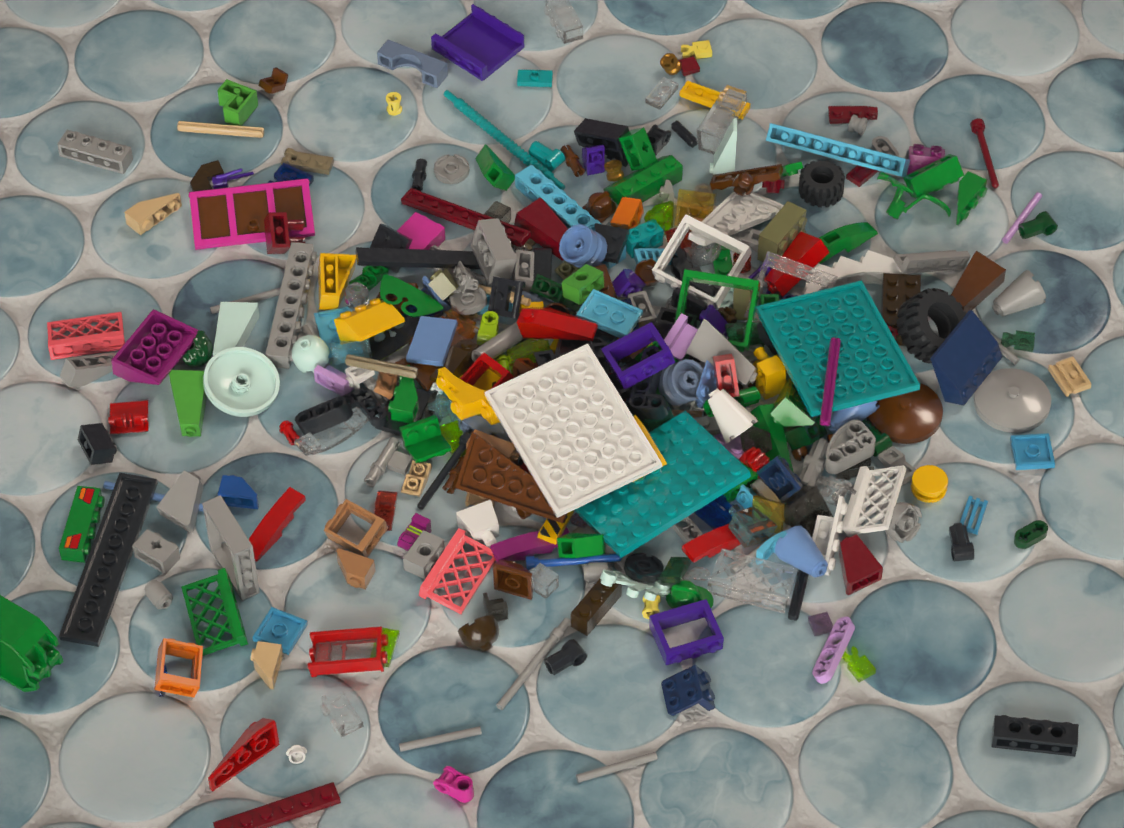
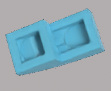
[756,530,787,566]

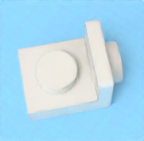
[345,366,375,390]

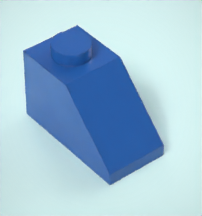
[218,475,259,509]

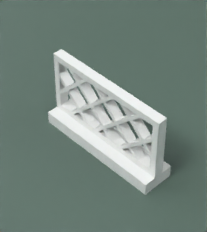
[843,465,906,537]

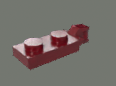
[828,106,878,124]

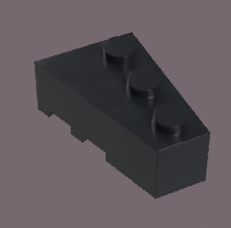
[574,118,629,167]

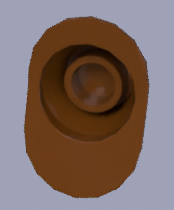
[582,191,616,223]

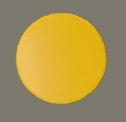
[911,465,948,503]

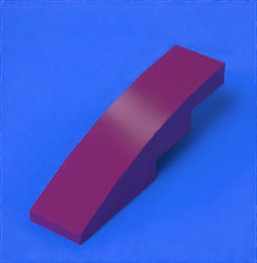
[490,526,570,561]

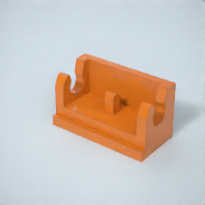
[610,197,644,230]

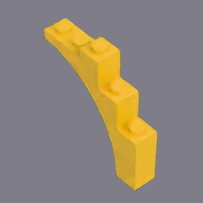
[436,367,500,425]

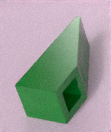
[475,144,515,191]
[956,171,988,225]
[388,365,419,424]

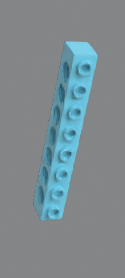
[766,123,910,177]
[515,165,626,269]

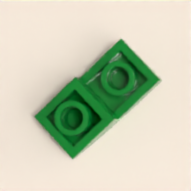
[349,266,389,296]

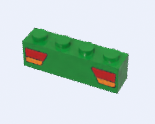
[59,486,105,563]

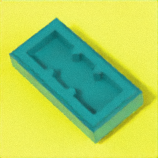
[517,70,553,87]

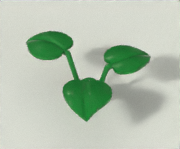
[877,171,951,220]

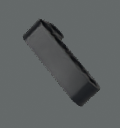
[629,346,669,420]

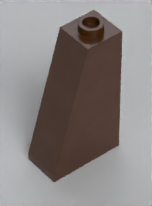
[951,251,1006,314]

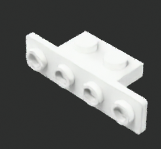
[812,496,848,576]

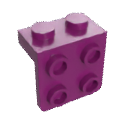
[907,144,945,175]

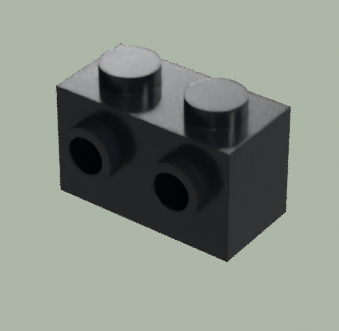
[77,423,117,465]

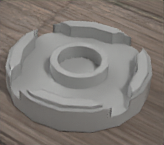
[434,154,470,184]
[450,287,487,315]

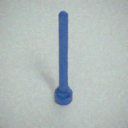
[526,554,622,572]

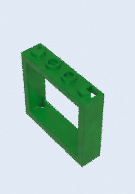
[675,269,760,353]

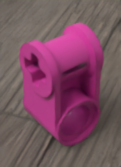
[433,766,474,803]

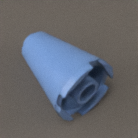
[829,401,880,434]
[775,526,828,578]

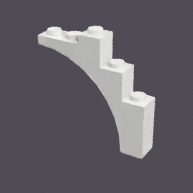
[804,250,909,294]

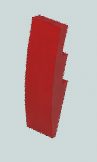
[249,487,306,561]
[682,520,756,563]

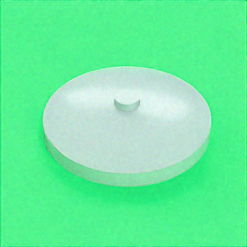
[203,347,280,417]

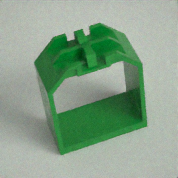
[0,595,63,692]

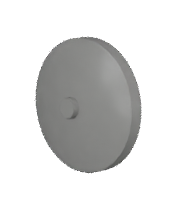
[974,368,1051,433]

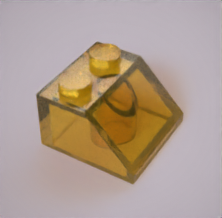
[674,188,717,226]

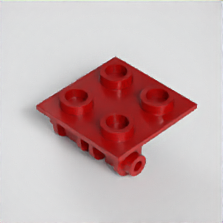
[108,400,149,434]

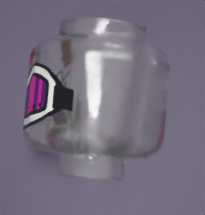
[345,282,369,310]

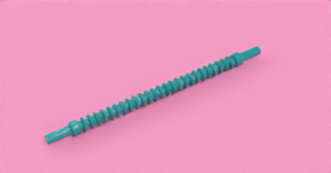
[443,90,565,190]

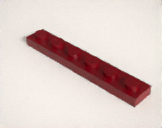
[213,782,341,828]

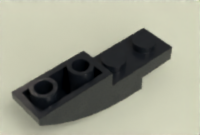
[671,245,715,297]

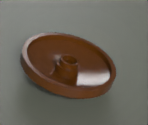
[867,382,943,444]

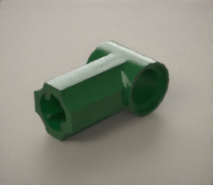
[1018,211,1058,239]
[861,420,892,457]

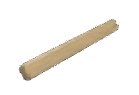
[177,121,264,138]

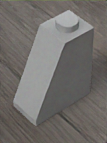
[156,470,203,534]

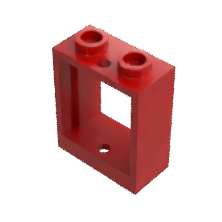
[460,352,514,389]

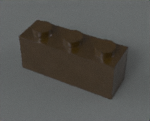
[571,579,622,636]

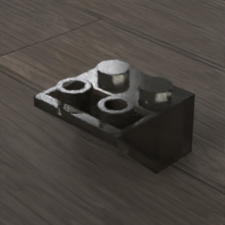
[776,486,833,537]

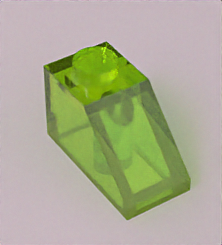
[644,201,674,237]
[506,338,551,366]

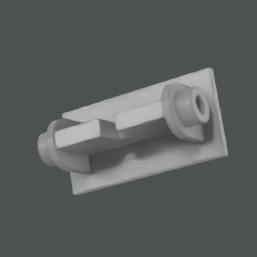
[453,261,479,293]

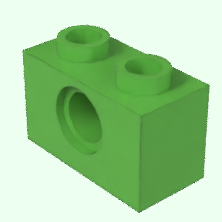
[562,264,604,305]

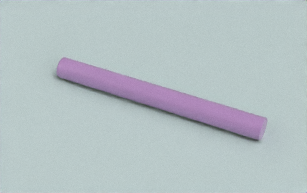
[1002,192,1042,244]

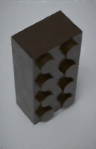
[881,273,921,346]

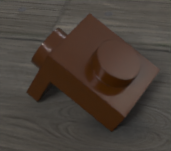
[258,67,288,94]

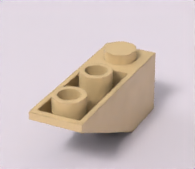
[124,193,182,235]

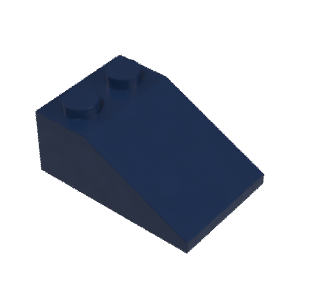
[756,455,803,503]

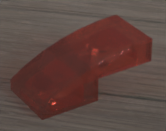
[374,491,398,531]

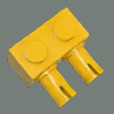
[753,347,787,400]

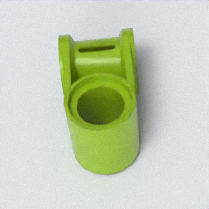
[477,311,499,346]

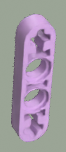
[812,617,855,684]

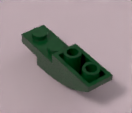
[530,274,584,312]

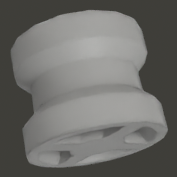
[848,115,868,135]

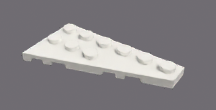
[688,191,784,246]

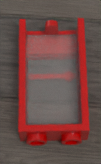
[308,626,389,677]

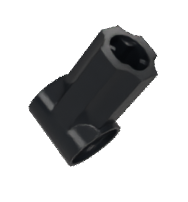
[949,523,974,562]
[544,639,588,675]

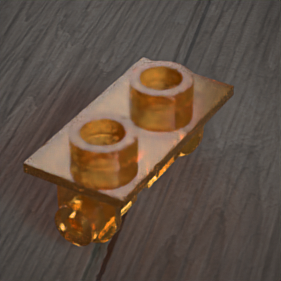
[441,310,479,339]

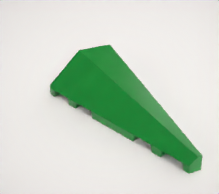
[747,403,797,493]

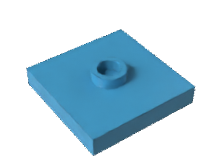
[1010,433,1055,470]
[252,607,308,655]

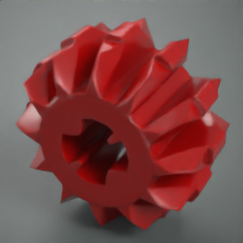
[740,447,769,479]

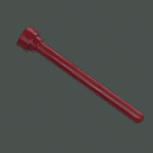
[970,118,999,188]

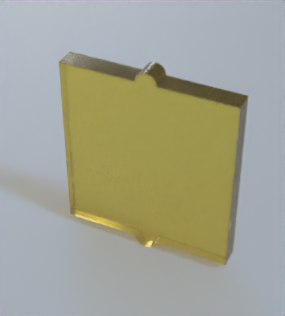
[752,495,785,534]

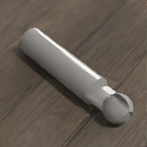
[471,321,524,362]

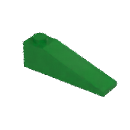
[770,378,816,427]

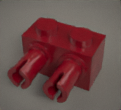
[264,212,306,254]

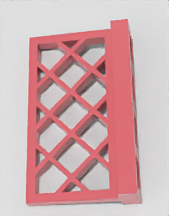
[47,312,125,360]
[419,528,496,615]

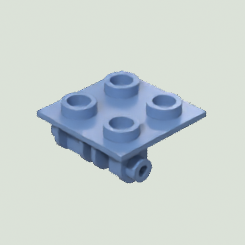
[696,360,717,408]

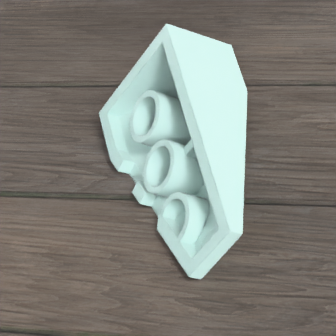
[709,118,737,175]

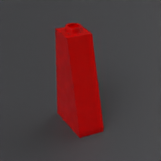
[764,231,830,297]

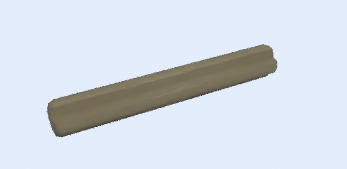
[345,354,418,379]

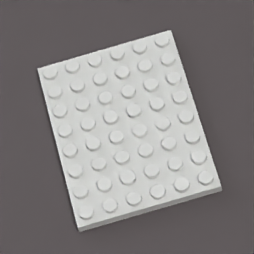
[484,344,662,518]

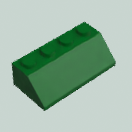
[603,155,683,205]

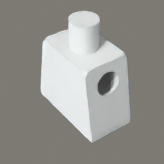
[456,500,499,547]

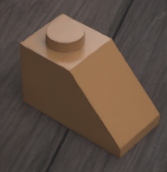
[336,548,375,590]

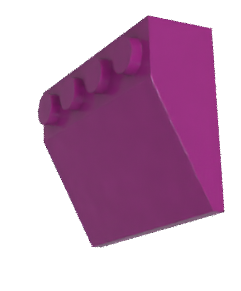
[111,309,198,385]

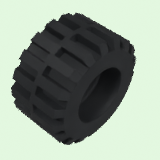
[799,160,845,208]

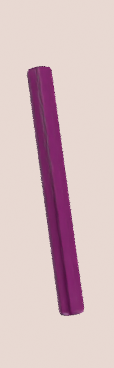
[820,337,841,426]

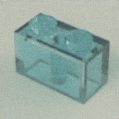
[329,339,372,365]

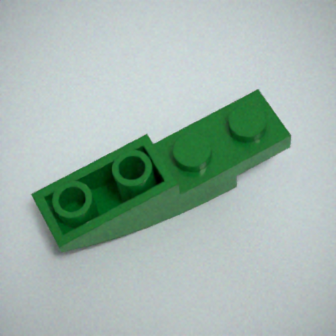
[819,222,878,264]

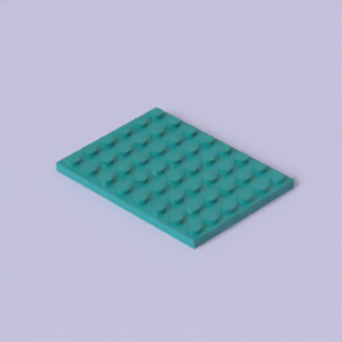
[756,281,920,417]
[574,410,751,558]

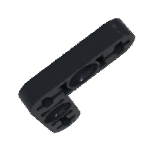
[343,388,388,427]

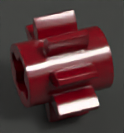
[762,178,785,193]

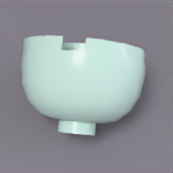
[291,335,330,373]

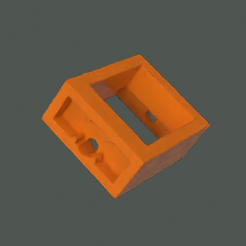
[154,638,203,698]

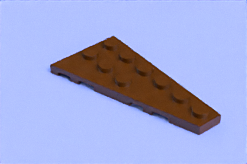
[455,432,568,523]

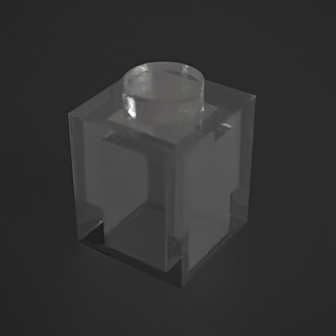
[529,563,559,599]

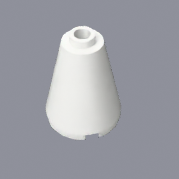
[708,388,758,443]

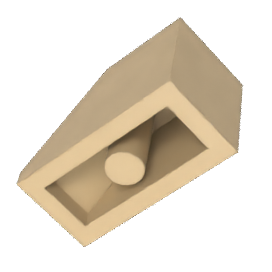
[251,641,283,689]

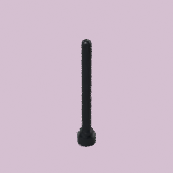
[417,432,471,509]

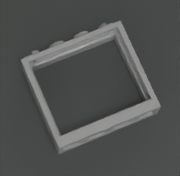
[202,495,260,601]

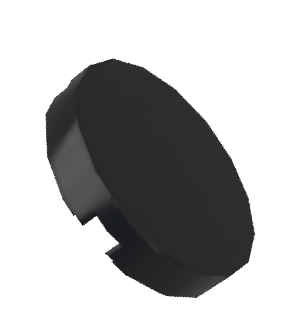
[624,553,664,583]

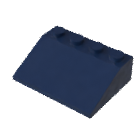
[930,310,1002,405]

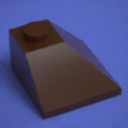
[493,559,533,600]

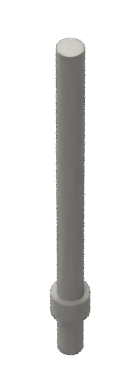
[496,618,571,710]

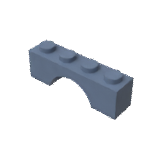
[377,39,448,88]

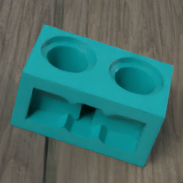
[625,219,664,259]

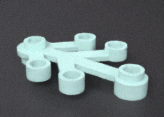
[600,570,671,601]

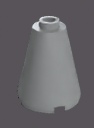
[992,270,1046,317]

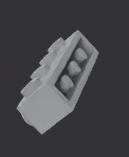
[57,130,133,174]

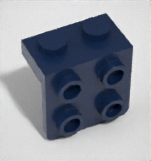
[661,665,715,716]

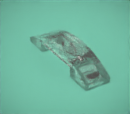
[294,407,369,456]

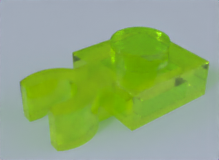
[842,646,876,682]

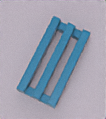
[960,496,988,535]

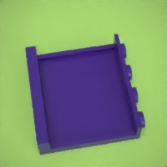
[431,4,525,81]

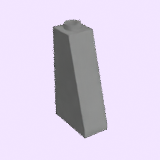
[686,319,758,386]

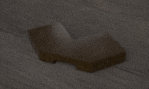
[190,160,224,192]

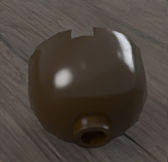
[458,615,499,652]

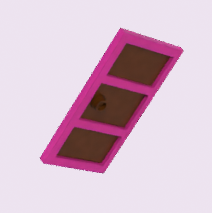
[188,179,315,250]

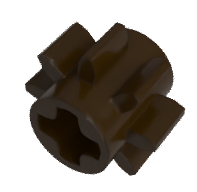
[717,306,737,329]

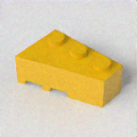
[318,253,356,310]

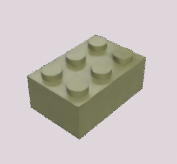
[757,201,807,262]

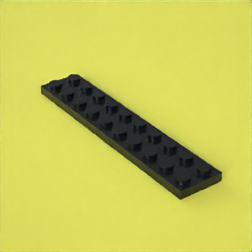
[59,472,158,647]

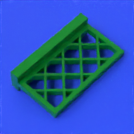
[181,568,248,656]

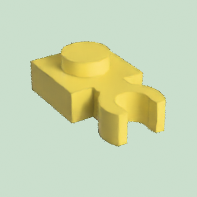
[681,40,712,59]

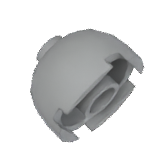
[884,502,922,543]

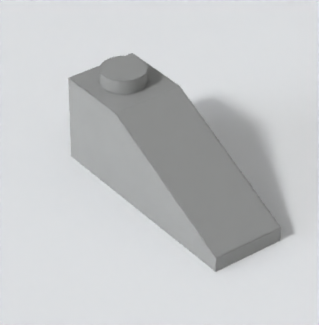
[60,352,115,388]

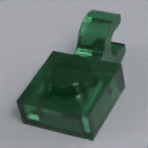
[1001,330,1035,352]

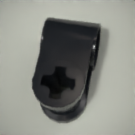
[647,124,671,156]

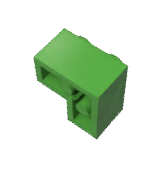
[217,79,258,126]

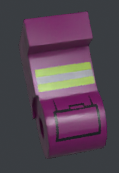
[397,513,432,551]

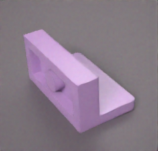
[664,313,698,361]
[314,365,354,396]

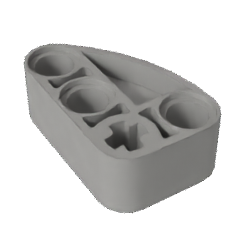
[825,420,876,474]

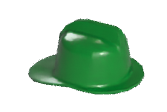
[666,580,714,609]

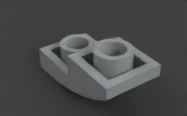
[659,180,674,220]

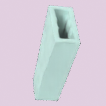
[213,302,259,356]

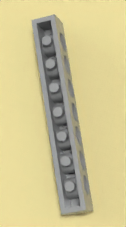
[265,242,317,369]

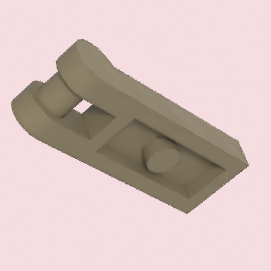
[281,148,334,175]

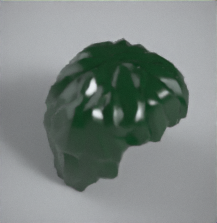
[182,330,213,367]

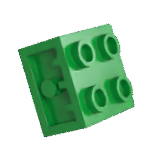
[399,415,452,463]

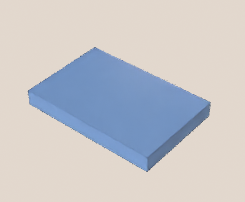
[406,316,458,366]

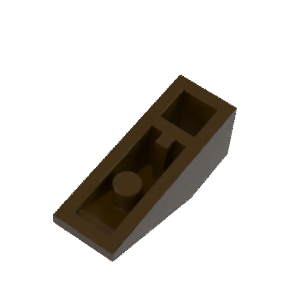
[430,339,479,382]

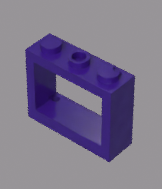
[601,322,675,390]
[649,599,724,665]

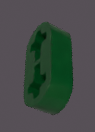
[1014,520,1048,549]

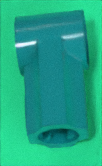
[528,141,565,172]

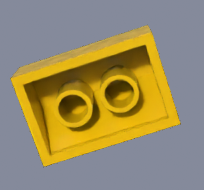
[334,298,405,341]

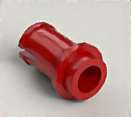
[279,420,301,445]

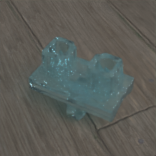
[428,392,458,423]

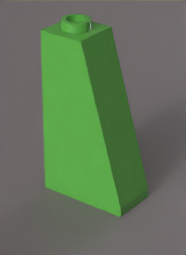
[169,370,207,437]

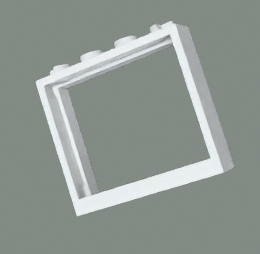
[652,214,752,309]

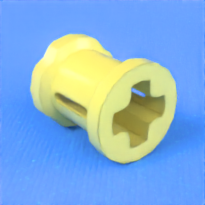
[386,92,402,116]
[642,595,660,619]

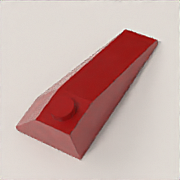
[517,307,598,341]
[208,718,280,792]

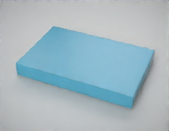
[576,289,643,338]
[314,306,362,358]

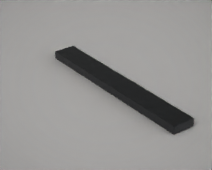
[355,247,481,269]

